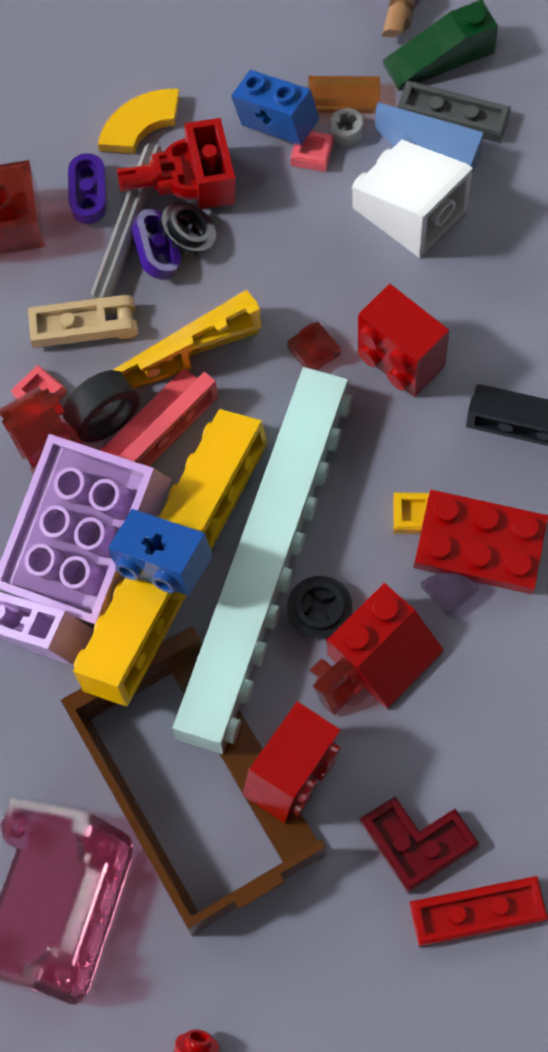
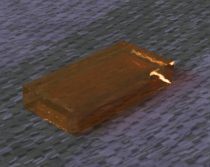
[308,76,380,114]

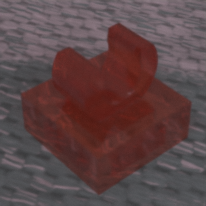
[287,321,341,370]
[310,657,363,715]

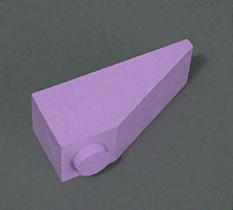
[0,592,94,666]

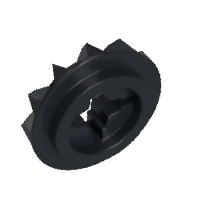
[158,202,216,256]
[287,576,353,641]

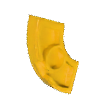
[98,89,180,154]

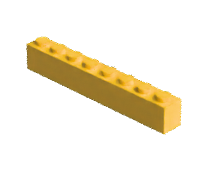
[73,409,268,707]

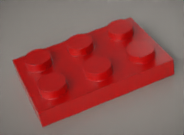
[413,489,548,594]

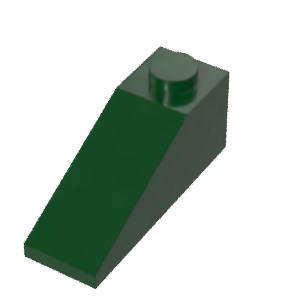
[383,0,498,91]

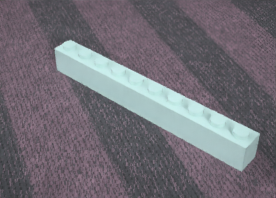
[172,367,353,755]

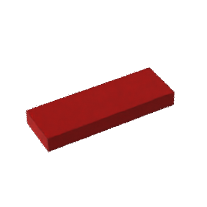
[409,876,548,947]

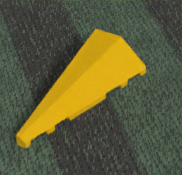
[113,290,262,389]

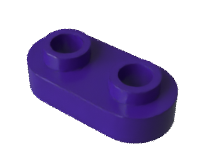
[68,153,107,224]
[132,209,181,280]

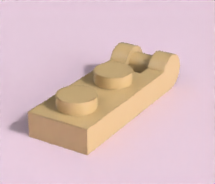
[28,295,138,348]

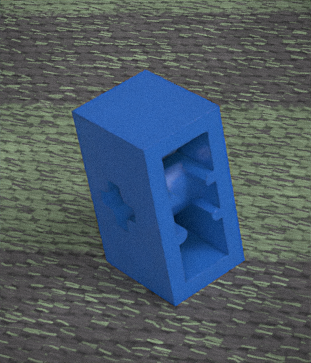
[231,69,320,145]
[108,509,213,596]

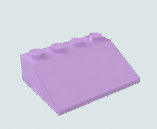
[0,434,172,624]

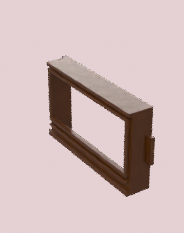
[61,625,326,936]

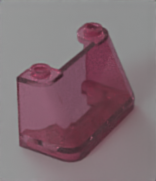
[0,798,133,1005]

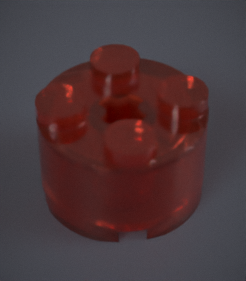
[0,387,83,475]

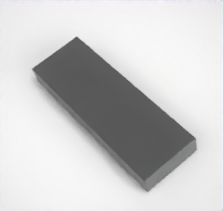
[397,81,511,143]

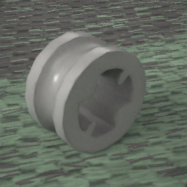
[330,108,363,146]

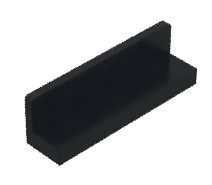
[466,384,548,446]

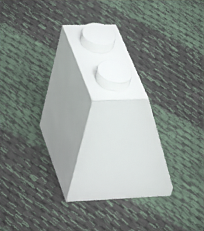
[352,140,473,258]

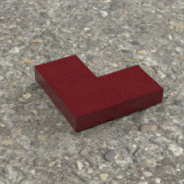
[360,796,480,894]

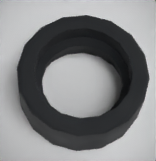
[62,370,140,443]

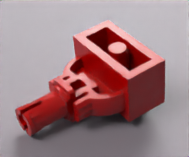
[117,118,235,210]

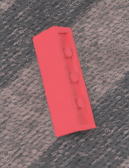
[100,369,218,467]

